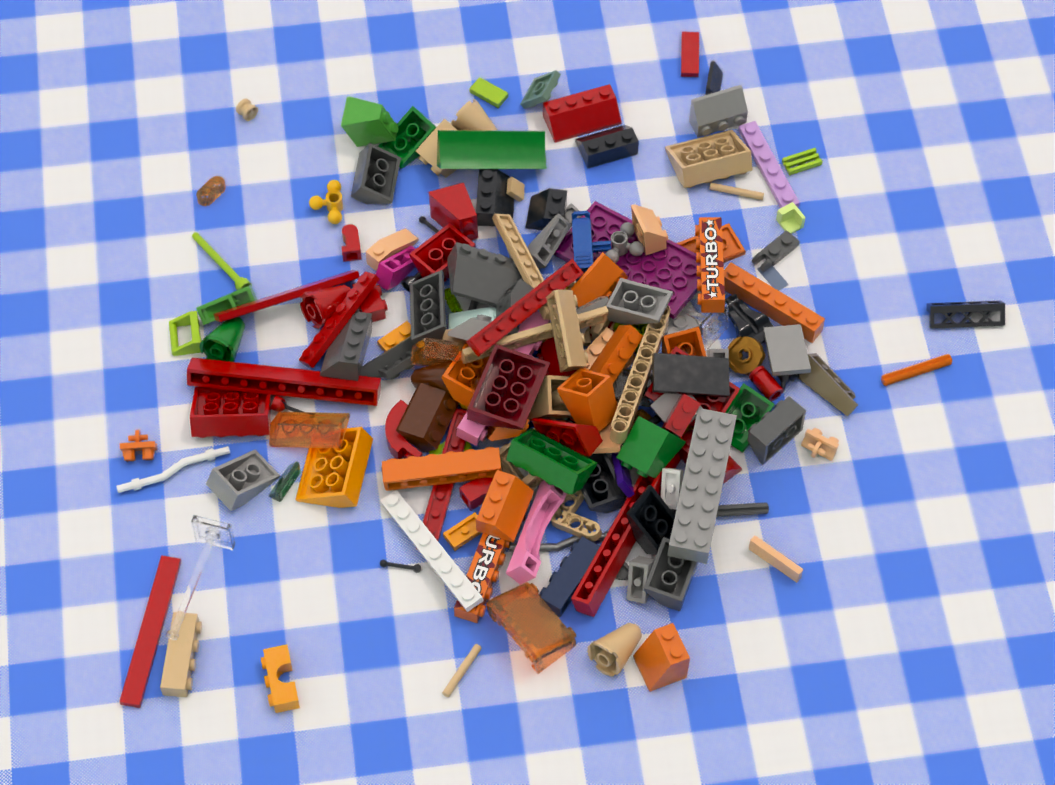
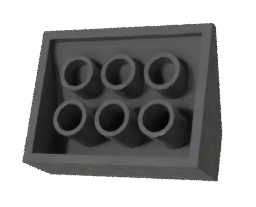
[447,242,524,307]

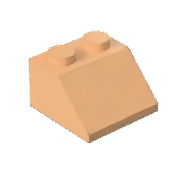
[631,204,668,255]

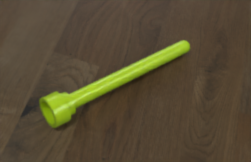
[192,232,252,290]

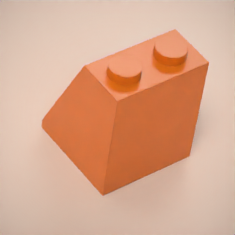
[557,368,617,432]
[633,623,690,692]

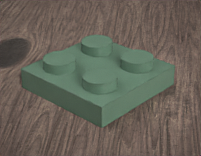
[520,70,561,109]

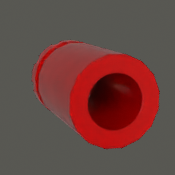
[749,365,784,402]

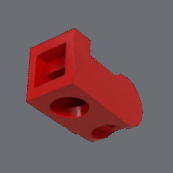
[341,224,362,262]

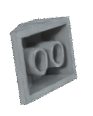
[606,278,673,325]
[206,449,280,511]

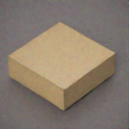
[506,177,525,202]

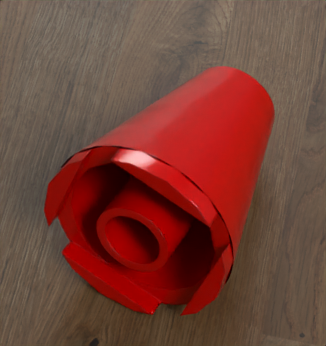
[300,285,351,328]

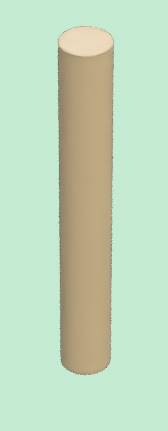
[709,183,764,200]
[442,644,482,697]

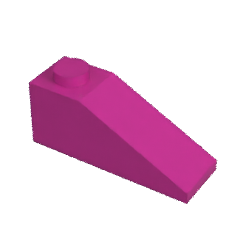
[376,246,416,290]

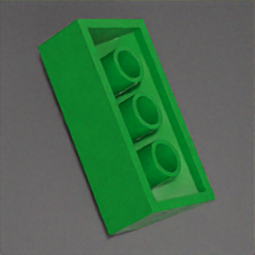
[506,429,597,495]

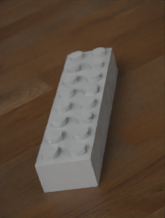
[667,408,737,564]

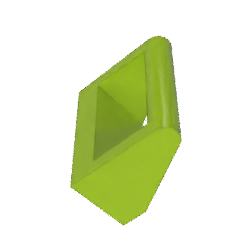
[169,311,201,356]

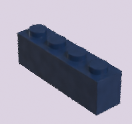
[538,536,600,618]

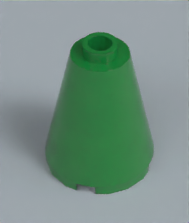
[199,317,245,362]

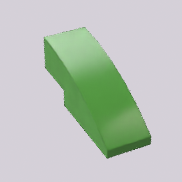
[196,285,257,325]

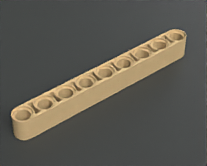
[610,305,671,444]

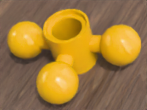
[309,180,343,224]

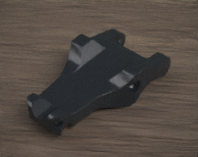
[724,294,774,344]

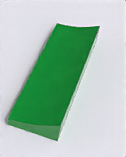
[437,130,547,169]

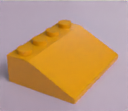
[295,427,373,508]

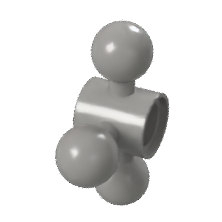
[605,222,644,264]

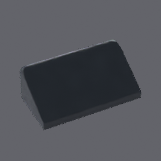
[705,60,723,95]

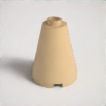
[451,99,497,130]
[587,623,642,677]

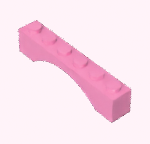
[506,480,567,585]

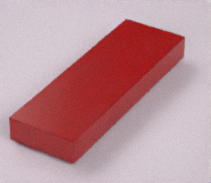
[681,31,699,77]

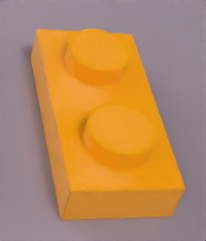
[377,321,411,352]
[443,512,482,551]

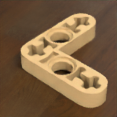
[550,490,602,542]

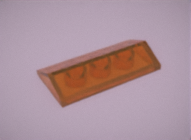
[269,412,350,449]

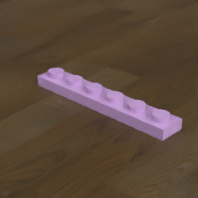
[738,121,800,208]

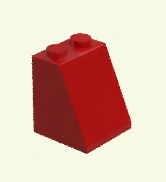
[428,182,478,241]

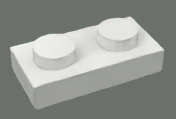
[661,468,684,509]

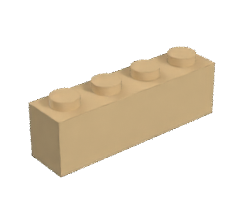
[160,612,202,697]

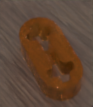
[196,176,226,206]

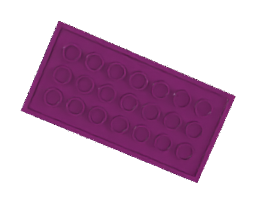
[554,201,700,319]

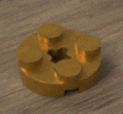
[727,336,766,375]

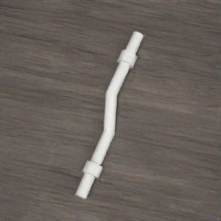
[116,446,230,493]

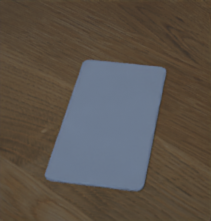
[757,266,789,291]

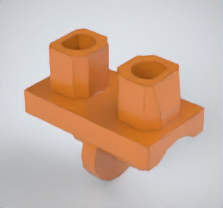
[119,429,158,462]

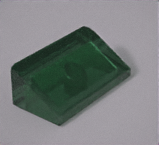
[269,461,301,502]

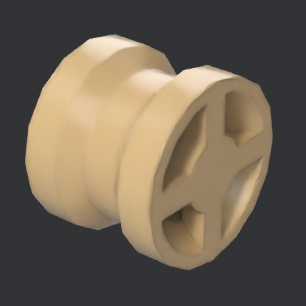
[236,98,258,121]

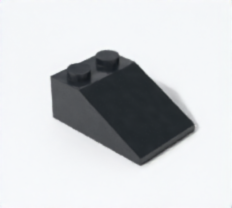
[626,485,675,555]

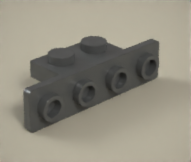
[359,336,421,380]

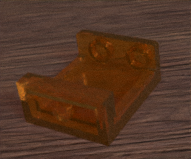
[411,337,462,366]

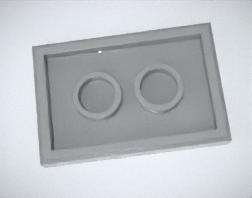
[763,324,811,376]

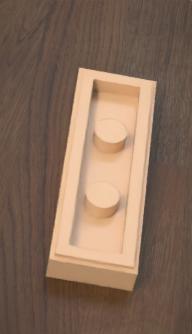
[749,535,803,583]

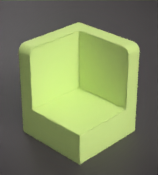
[776,202,805,234]

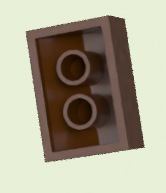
[396,383,459,452]

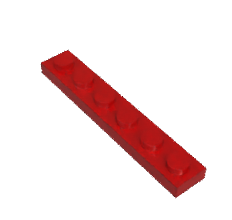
[299,271,380,368]

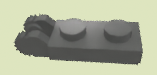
[752,230,800,272]

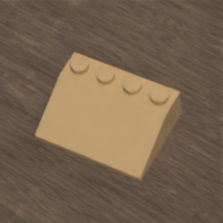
[665,130,753,188]

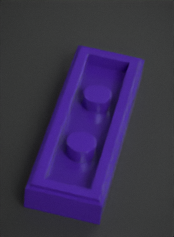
[611,453,634,498]

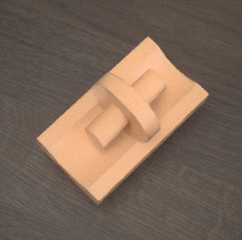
[801,428,839,461]

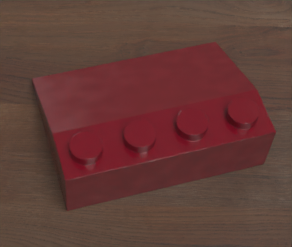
[467,344,550,430]

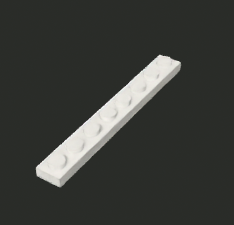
[380,490,484,612]

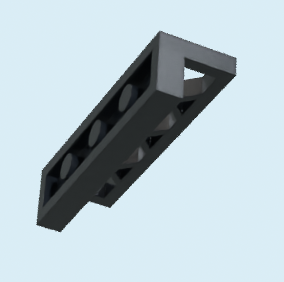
[927,300,1005,328]

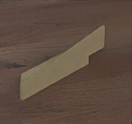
[799,353,858,416]

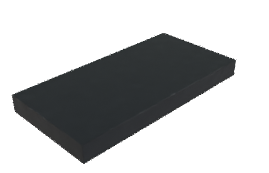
[652,353,730,397]

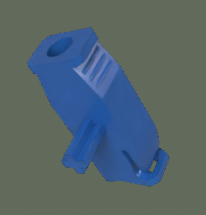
[571,211,611,282]

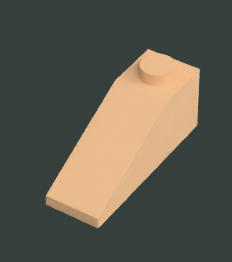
[366,228,419,271]

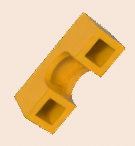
[260,644,300,713]

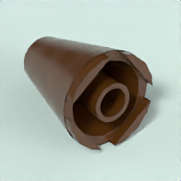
[411,359,454,395]

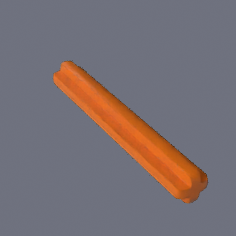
[881,354,952,386]

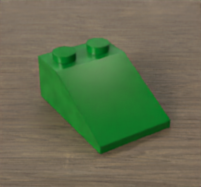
[377,106,437,169]
[725,383,776,453]

